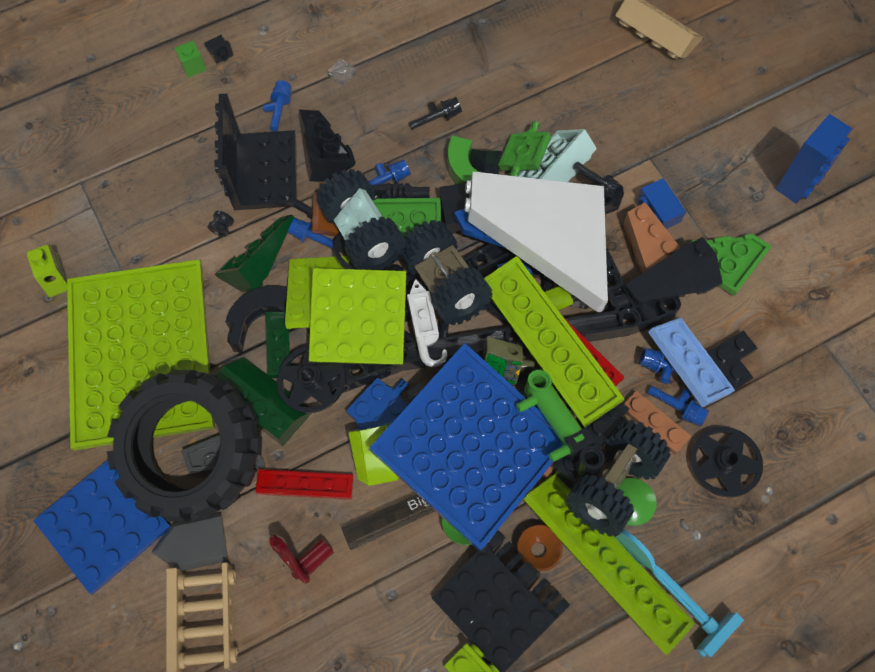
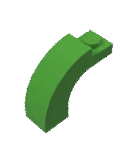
[448,136,478,186]

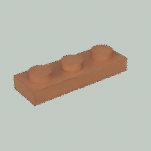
[624,391,691,455]

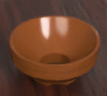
[517,525,563,571]

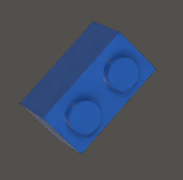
[637,178,686,229]

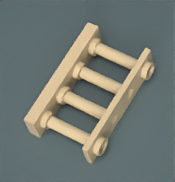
[166,563,238,672]

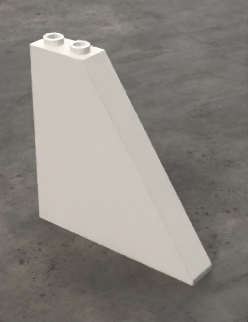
[464,172,608,312]

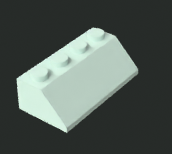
[518,129,597,182]

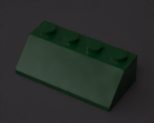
[216,357,312,447]

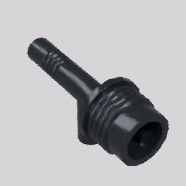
[409,97,462,130]
[573,162,623,200]

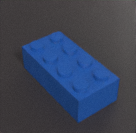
[775,113,853,204]

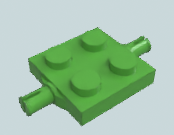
[498,121,551,177]

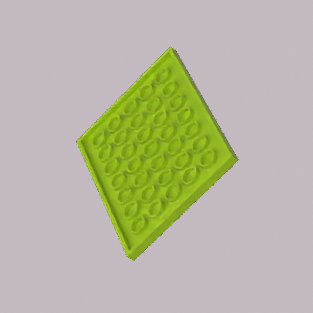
[67,259,215,451]

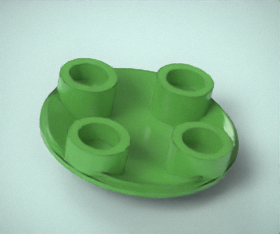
[617,478,657,526]

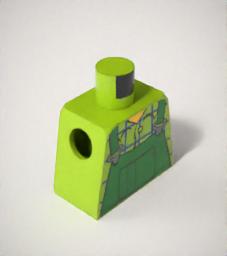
[27,245,67,298]

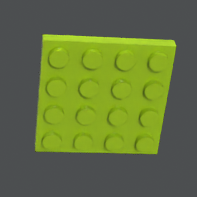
[285,256,351,329]
[309,268,406,365]

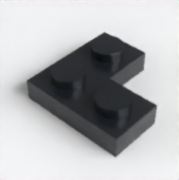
[707,330,758,390]

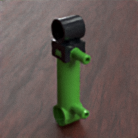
[516,370,605,477]

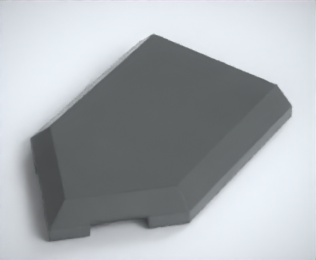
[152,513,228,571]

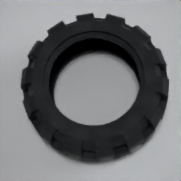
[106,370,262,522]

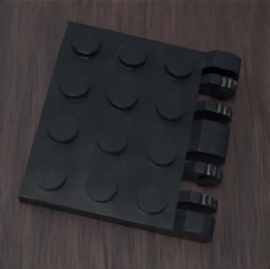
[432,530,571,672]

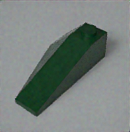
[215,214,294,292]

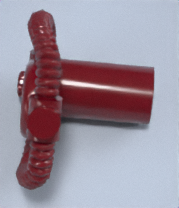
[269,535,334,583]

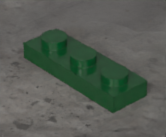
[265,312,290,378]

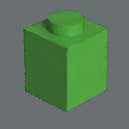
[175,40,206,78]

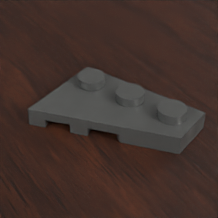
[181,435,266,474]

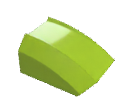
[348,423,399,486]

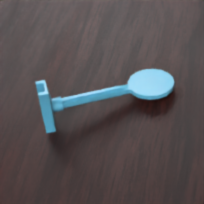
[615,529,744,658]

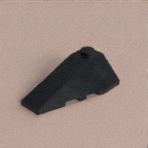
[299,109,356,182]
[624,237,723,304]

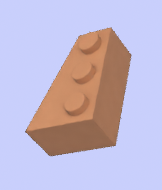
[623,203,680,274]

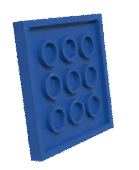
[33,460,171,595]

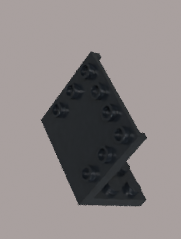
[214,93,297,210]

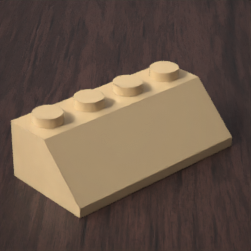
[615,0,703,59]

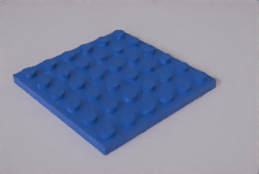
[368,343,563,551]

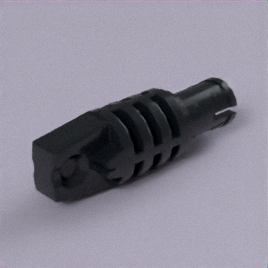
[371,183,430,199]

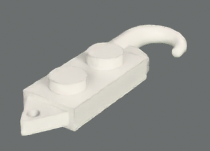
[407,280,447,367]

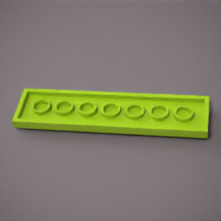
[484,256,624,428]
[523,474,695,655]

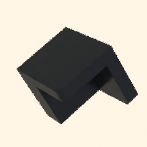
[470,149,501,174]

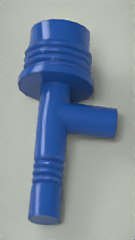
[263,80,291,131]
[369,159,411,185]
[288,218,342,253]
[639,348,678,384]
[648,386,709,427]

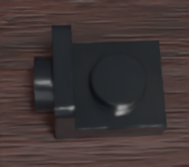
[204,34,234,64]

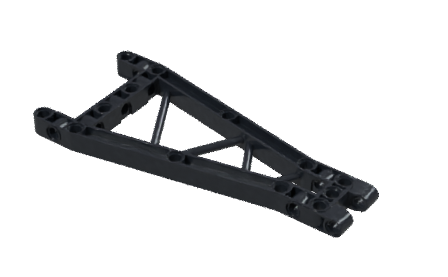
[308,190,681,395]

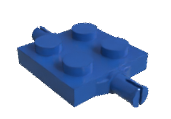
[346,377,409,430]

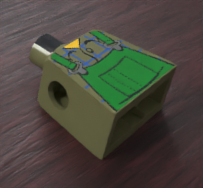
[481,337,534,385]

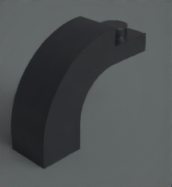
[225,286,288,353]

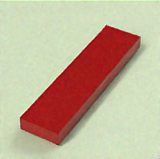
[255,469,354,500]

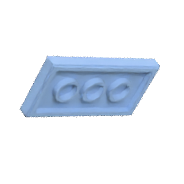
[648,317,735,408]

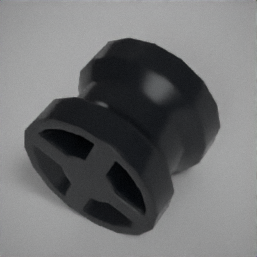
[207,210,234,237]

